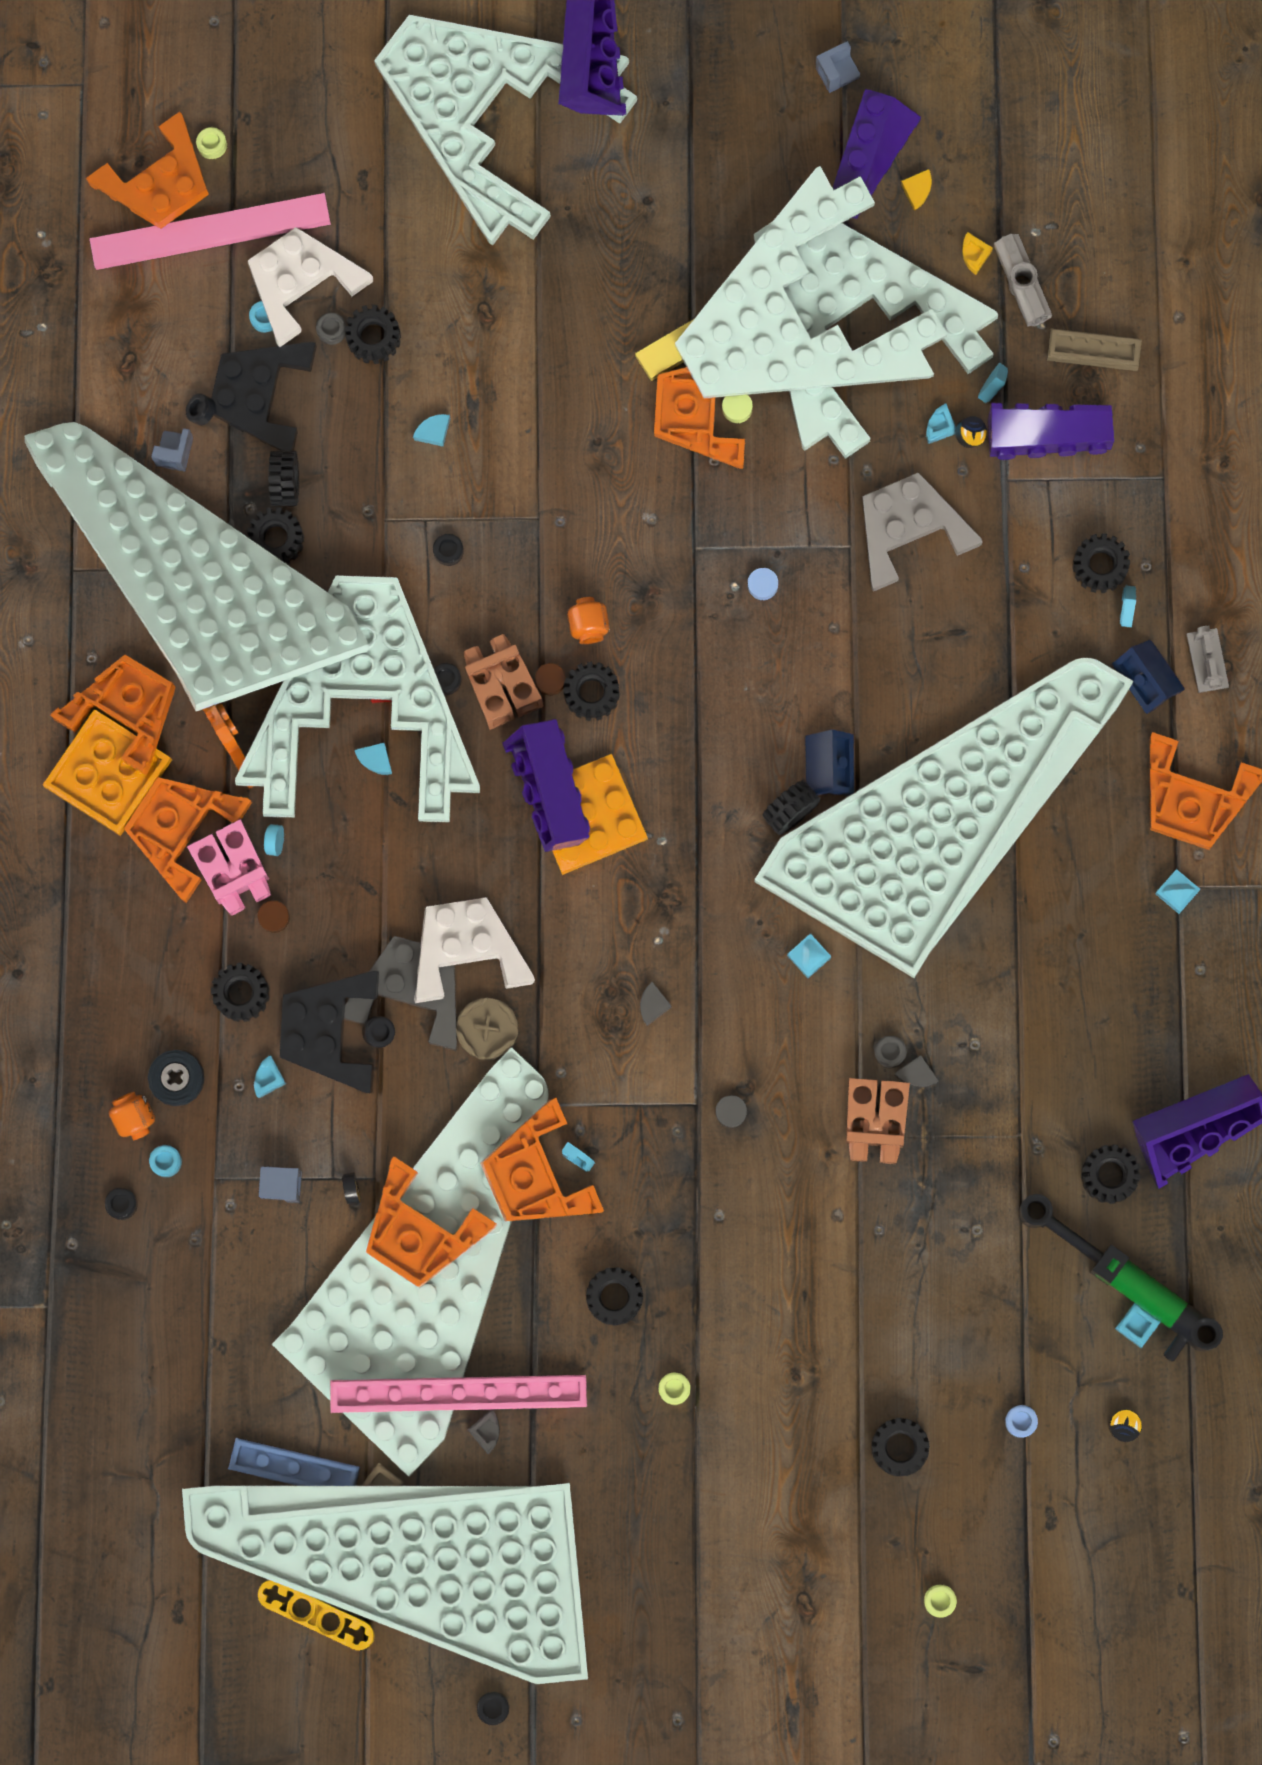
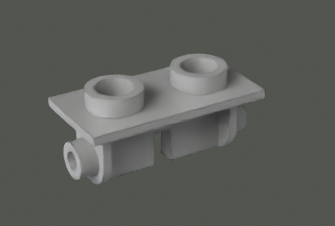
[1186,626,1229,693]

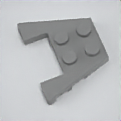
[862,473,983,592]

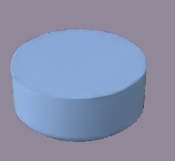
[748,568,778,600]
[1005,1405,1038,1438]

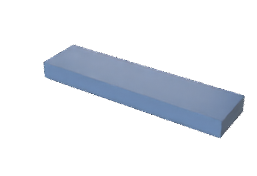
[228,1438,360,1486]

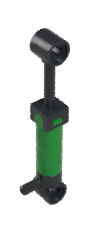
[1019,1194,1223,1362]

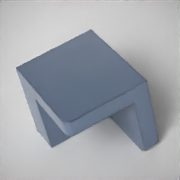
[816,41,860,93]
[151,428,193,472]
[259,1167,302,1203]

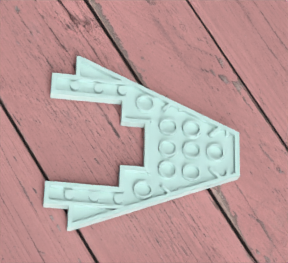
[374,15,637,245]
[675,166,947,398]
[754,221,998,459]
[235,576,480,822]

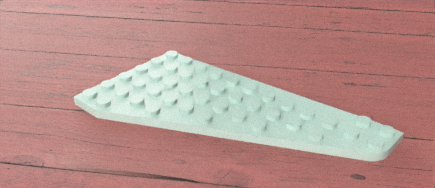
[25,422,368,711]
[755,658,1133,978]
[272,1048,549,1477]
[182,1483,588,1684]

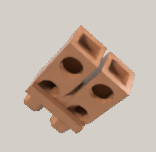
[464,634,544,730]
[846,1078,910,1164]

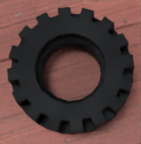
[762,780,820,835]
[586,1267,643,1326]
[871,1418,930,1476]

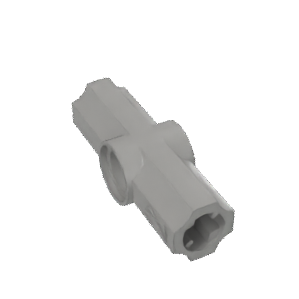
[994,234,1052,327]

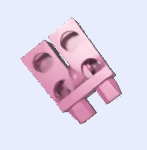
[187,819,271,916]

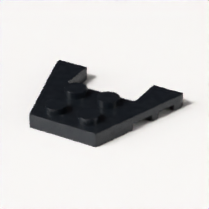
[211,342,317,451]
[280,970,379,1093]

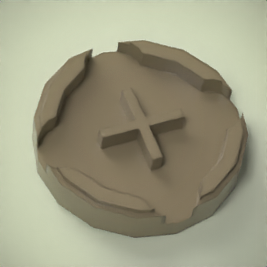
[456,998,518,1060]

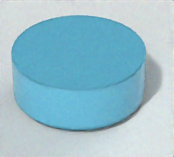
[249,301,272,332]
[264,824,284,856]
[149,1145,182,1177]

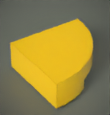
[901,169,932,210]
[962,232,993,275]

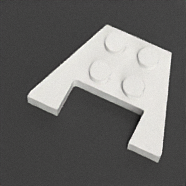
[248,227,373,347]
[414,897,535,1003]

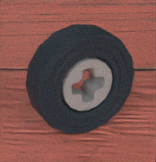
[148,1050,205,1106]

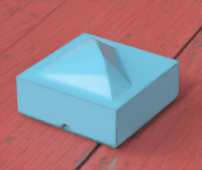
[1155,869,1200,914]
[787,934,831,978]

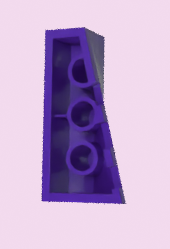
[559,0,627,116]
[833,89,921,219]
[987,403,1114,460]
[502,719,590,852]
[1132,1074,1262,1189]

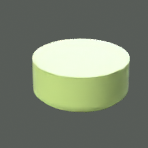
[196,127,227,159]
[722,395,752,423]
[659,1372,690,1405]
[924,1585,957,1617]

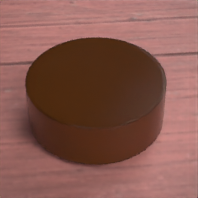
[535,663,566,696]
[258,900,290,933]

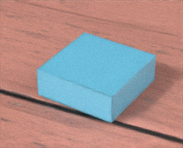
[1115,1303,1160,1348]

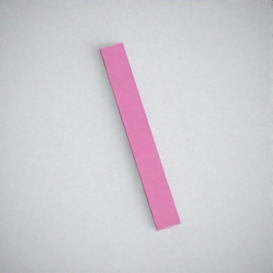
[90,193,331,270]
[330,1375,587,1413]

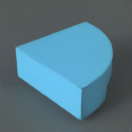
[978,363,1008,403]
[926,404,956,444]
[413,414,450,446]
[1120,585,1136,627]
[355,743,392,775]
[254,1055,286,1098]
[562,1142,595,1172]

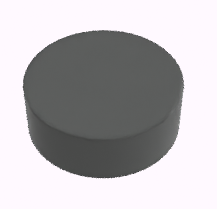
[316,313,346,345]
[875,1036,906,1068]
[716,1095,747,1128]

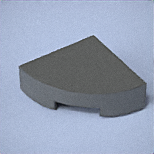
[640,982,672,1027]
[895,1056,939,1087]
[468,1409,500,1455]

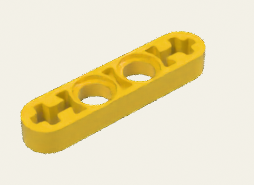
[258,1580,375,1650]

